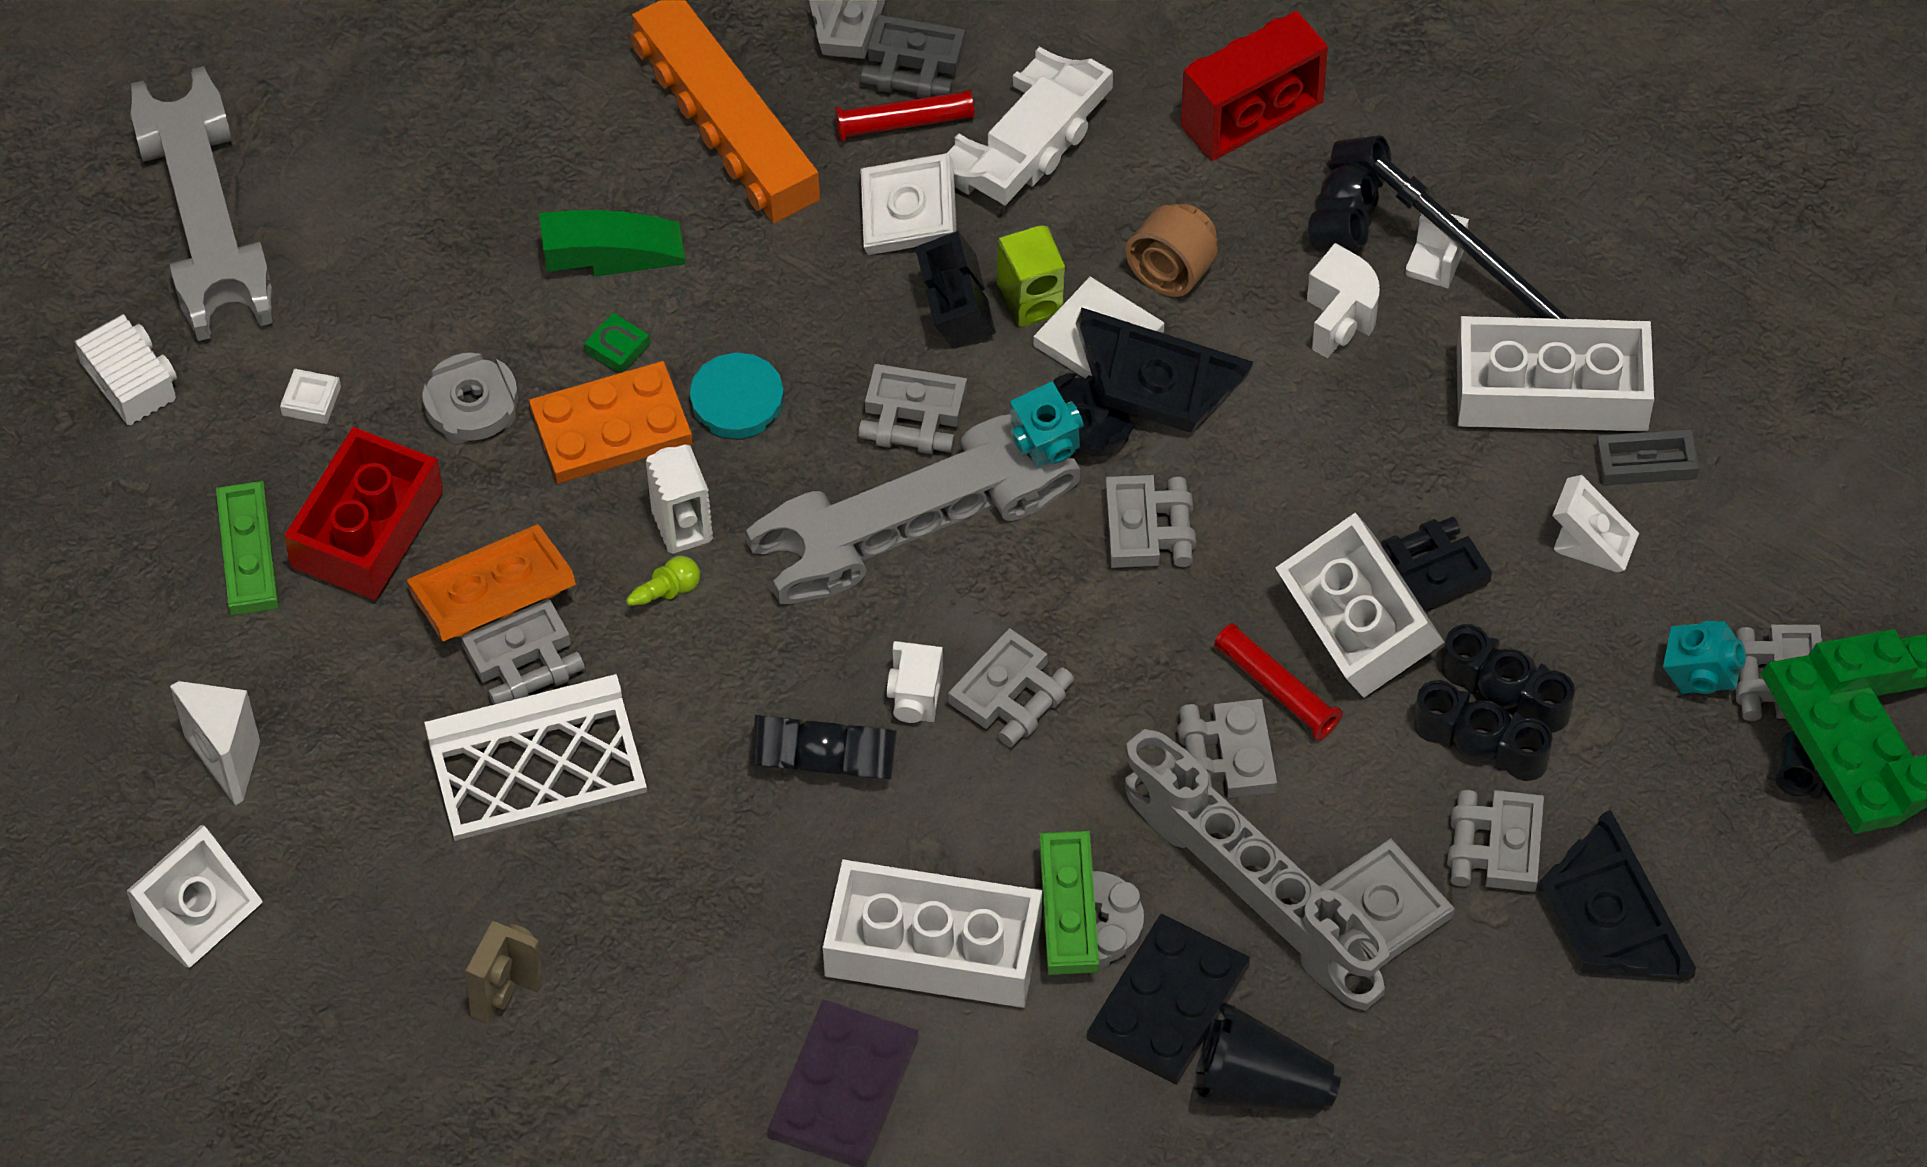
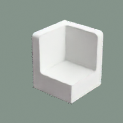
[1406,214,1469,288]

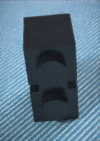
[915,231,996,349]

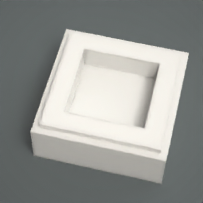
[280,369,341,424]

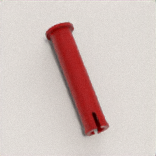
[835,90,975,143]
[1214,623,1343,741]

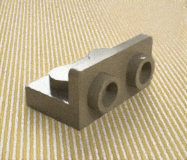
[465,920,542,1024]

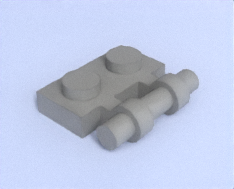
[858,364,967,455]
[1105,475,1196,568]
[461,599,585,705]
[1735,625,1822,721]
[948,628,1074,747]
[1177,699,1277,799]
[1447,790,1544,892]

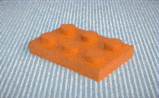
[529,361,693,484]
[406,524,576,642]

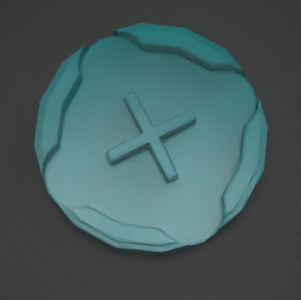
[689,352,784,439]

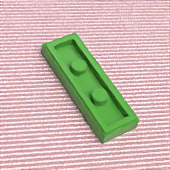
[216,481,279,616]
[1039,831,1099,975]

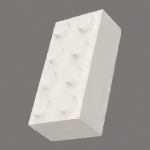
[1457,316,1654,431]
[823,859,1042,1008]

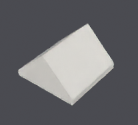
[170,681,260,805]
[126,825,263,968]

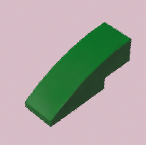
[539,210,686,277]

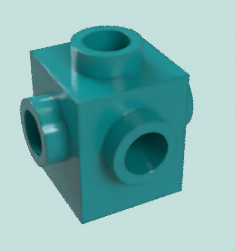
[1010,381,1084,468]
[1663,620,1746,694]

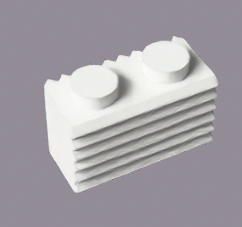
[74,314,177,425]
[646,444,713,554]

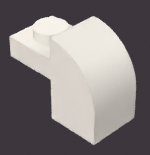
[1307,243,1379,358]

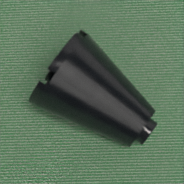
[1192,1003,1341,1113]

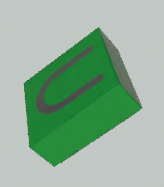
[584,313,650,373]

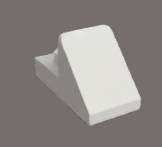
[1552,475,1639,572]

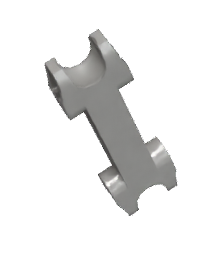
[130,66,273,341]
[746,414,1080,604]
[1125,729,1389,1010]

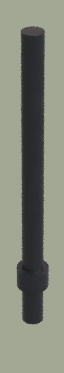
[1371,155,1570,319]

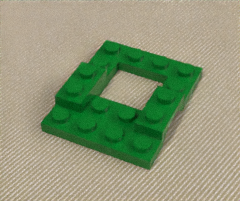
[1760,629,1927,834]

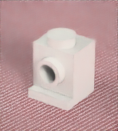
[887,641,943,723]

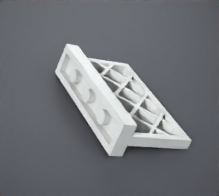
[424,674,647,841]

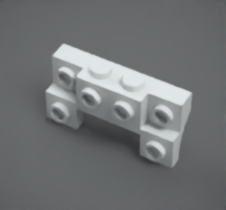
[947,47,1113,206]

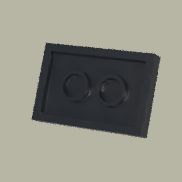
[1087,913,1250,1085]

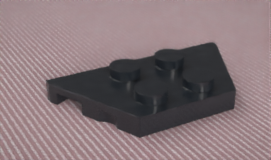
[1075,307,1253,433]
[1538,810,1696,980]

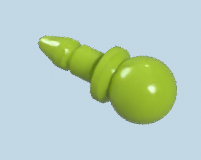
[626,556,700,606]

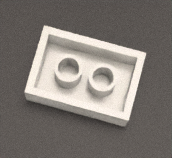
[1276,512,1445,697]

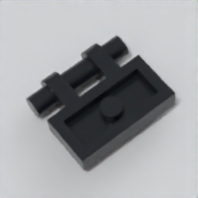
[1381,516,1492,611]

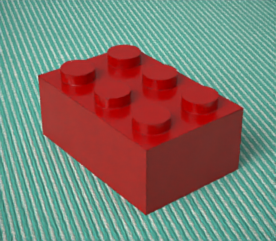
[1181,10,1328,162]
[284,427,443,601]

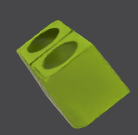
[996,225,1065,328]

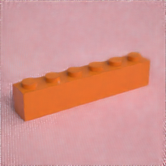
[630,0,820,224]

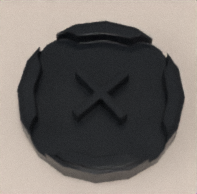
[1053,373,1133,456]

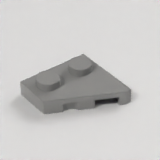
[809,0,886,59]

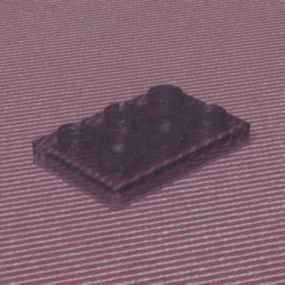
[767,999,919,1167]

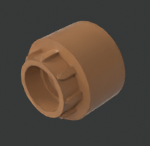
[1125,204,1218,297]

